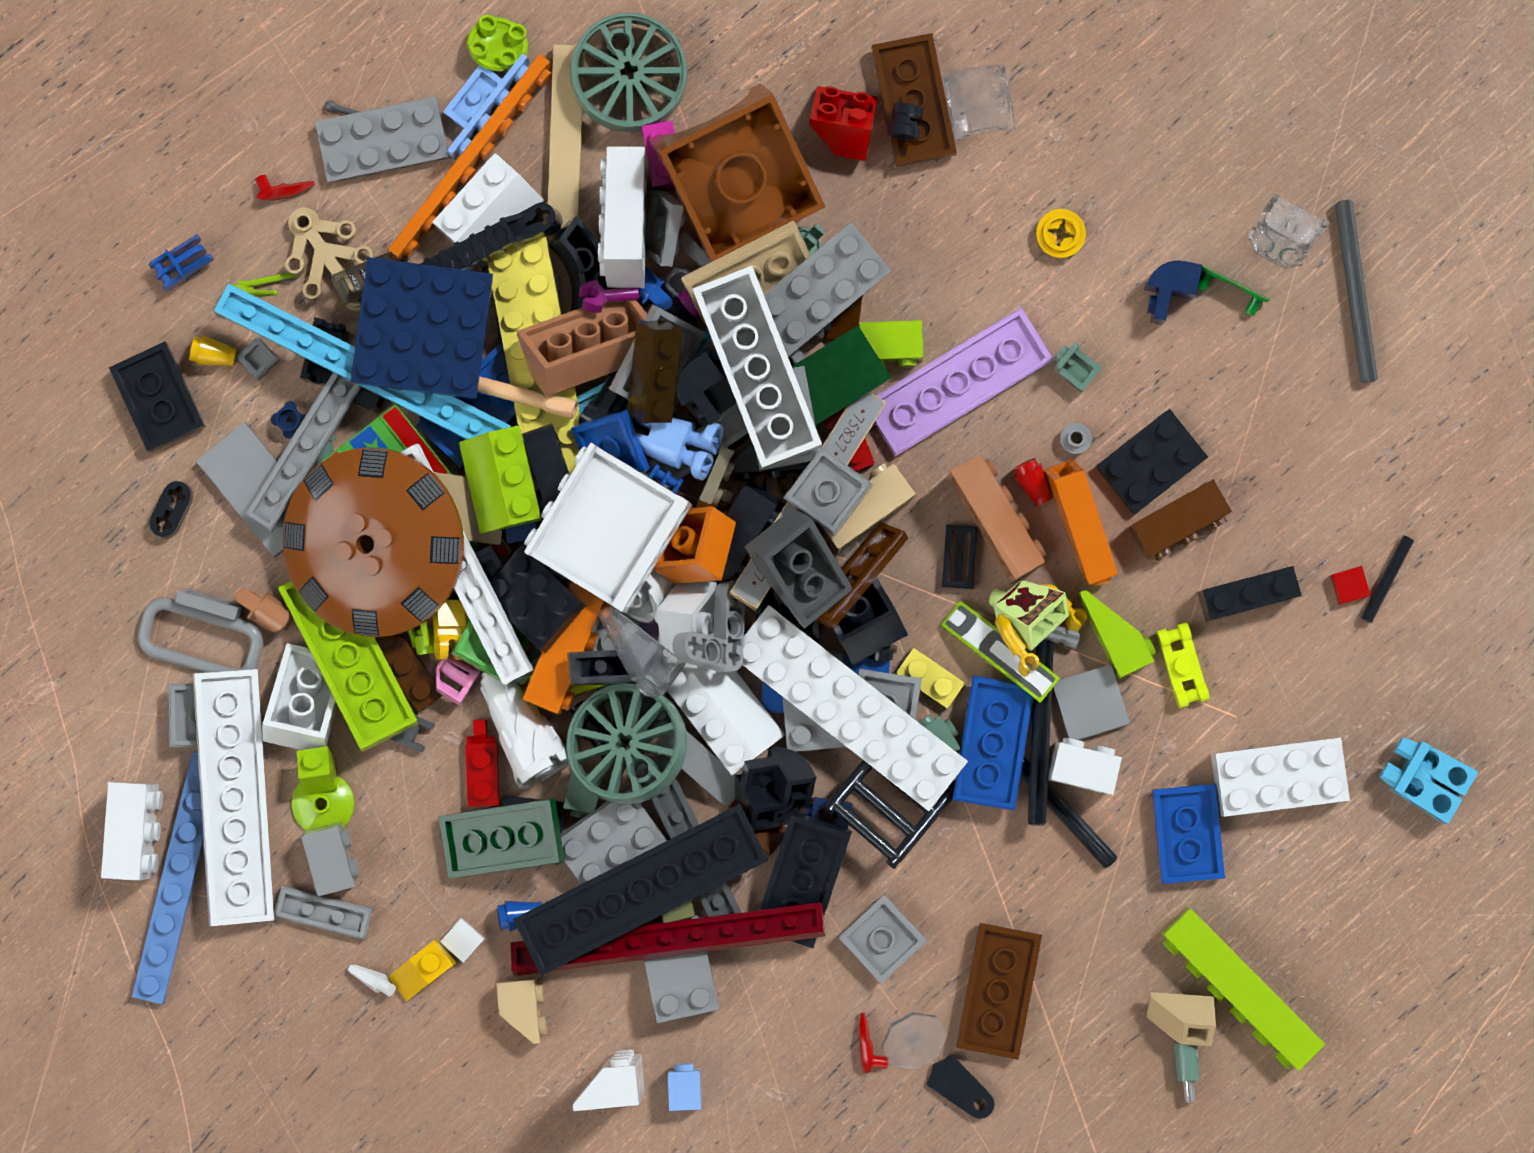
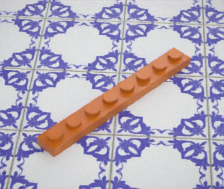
[388,54,552,262]

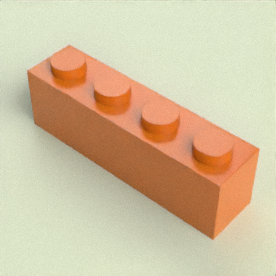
[522,582,611,715]

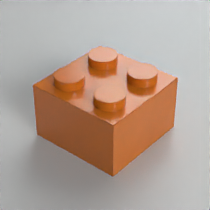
[653,506,736,584]

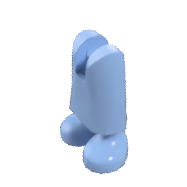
[634,417,723,480]

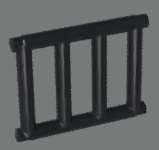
[824,760,955,869]

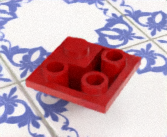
[809,86,878,161]

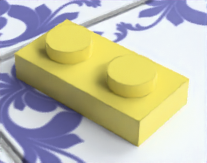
[896,648,965,709]

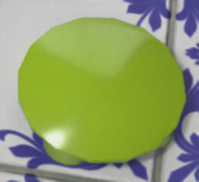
[467,14,528,72]

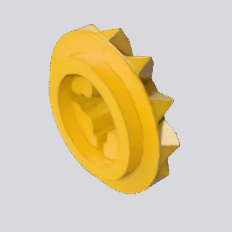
[1036,209,1086,258]

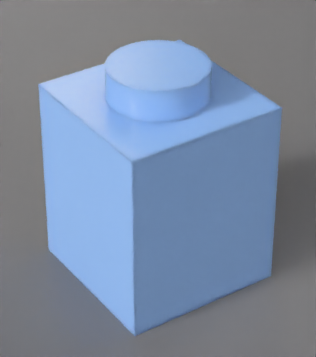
[668,1063,702,1111]

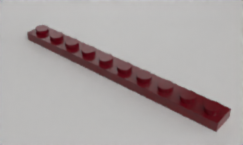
[510,902,825,976]

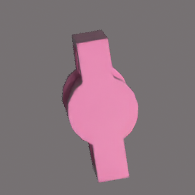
[435,649,483,705]

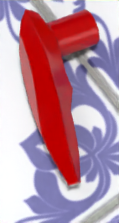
[255,175,315,201]
[859,1013,888,1074]

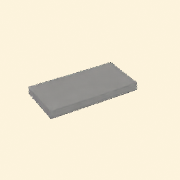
[196,422,287,558]

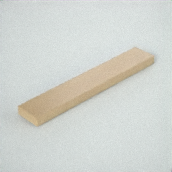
[547,45,585,230]

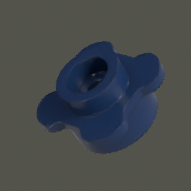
[271,401,306,439]

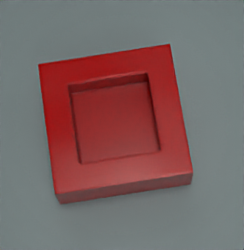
[1330,566,1371,605]

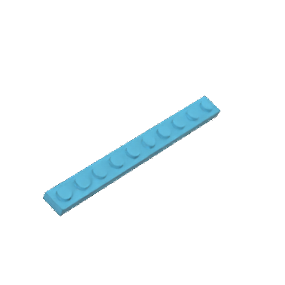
[214,283,511,440]

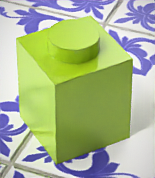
[297,746,337,795]

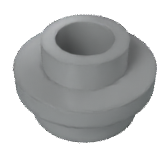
[1060,423,1092,454]

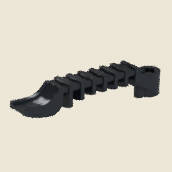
[358,202,563,304]

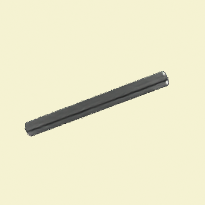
[1335,200,1378,383]

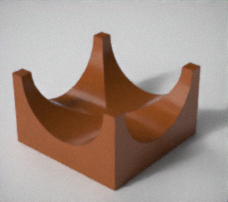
[648,84,825,262]

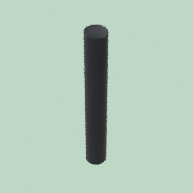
[1361,535,1414,624]

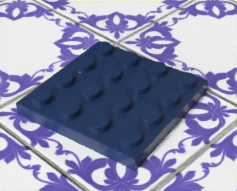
[350,257,494,400]

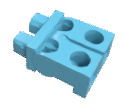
[1379,737,1478,824]

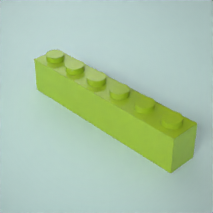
[1160,907,1326,1071]

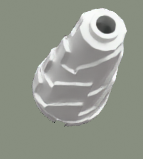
[480,672,570,789]

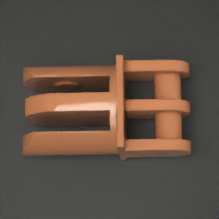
[236,589,293,633]

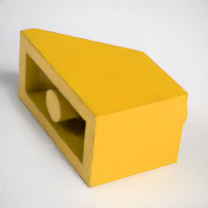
[388,938,457,1002]

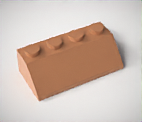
[517,300,647,396]
[947,455,1046,583]

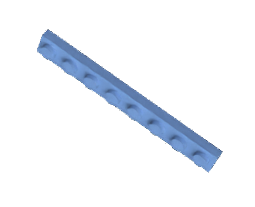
[132,752,204,1004]

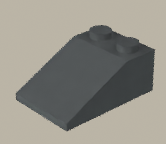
[745,508,853,628]

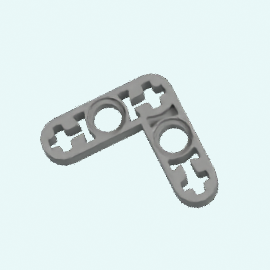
[672,580,745,672]

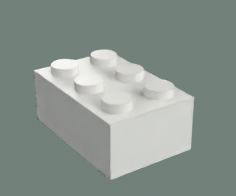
[101,782,163,880]

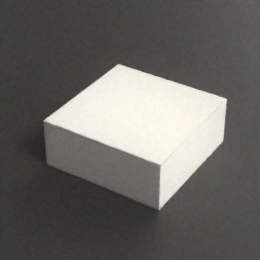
[440,918,485,963]

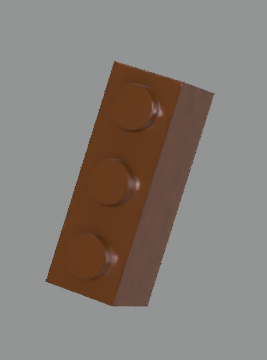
[1128,479,1232,561]

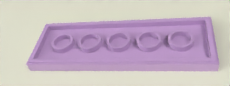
[874,307,1054,457]

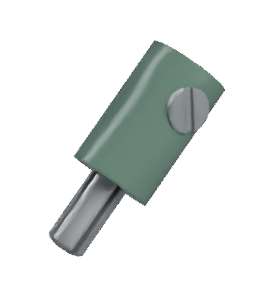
[1173,1042,1200,1103]

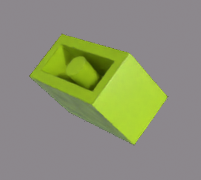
[859,320,923,368]

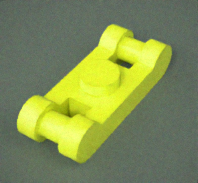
[1156,622,1210,709]

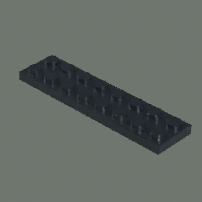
[513,804,769,976]

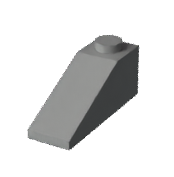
[656,731,736,808]

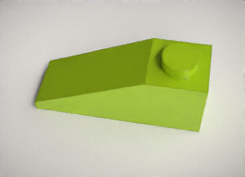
[1077,590,1156,679]

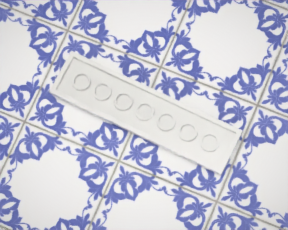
[742,605,968,811]
[193,669,274,926]

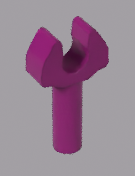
[579,280,639,313]

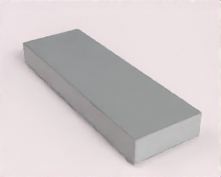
[274,886,374,940]

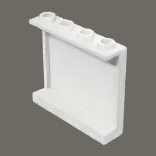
[524,443,692,613]

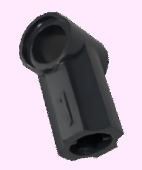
[578,373,628,424]

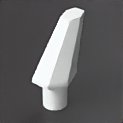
[348,964,396,996]

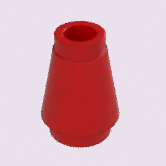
[1013,458,1052,506]

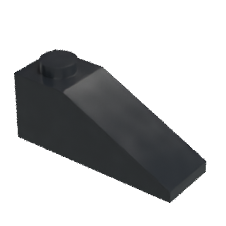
[567,647,663,685]

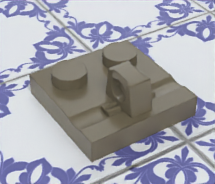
[695,446,735,510]

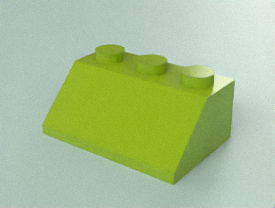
[459,425,542,535]

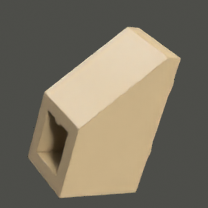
[496,978,547,1044]
[1147,992,1216,1046]

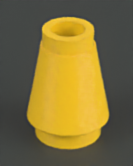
[189,335,237,366]

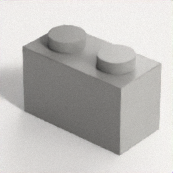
[301,822,361,896]

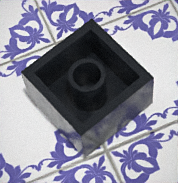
[832,577,908,665]

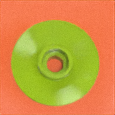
[292,775,355,831]

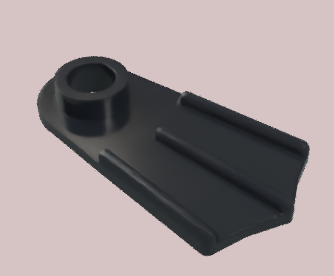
[927,1054,995,1119]

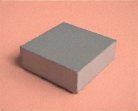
[236,336,280,381]

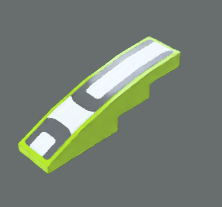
[941,601,1060,703]

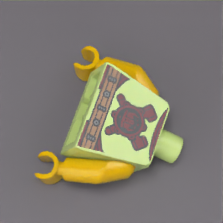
[989,581,1087,677]

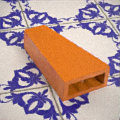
[1043,459,1118,586]

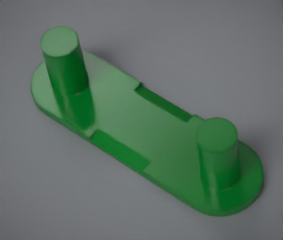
[1198,265,1270,316]

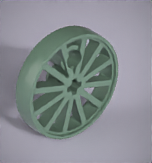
[570,13,688,133]
[567,683,687,804]

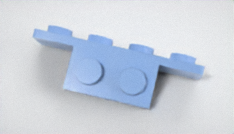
[443,54,530,160]

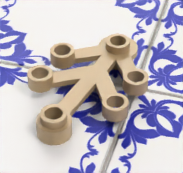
[285,207,374,313]

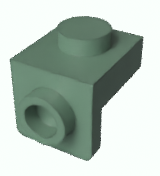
[1053,342,1102,393]

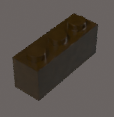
[627,321,683,423]

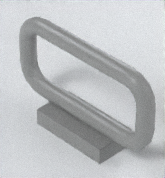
[138,588,263,673]

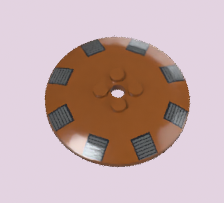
[283,447,464,637]

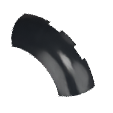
[548,216,612,312]

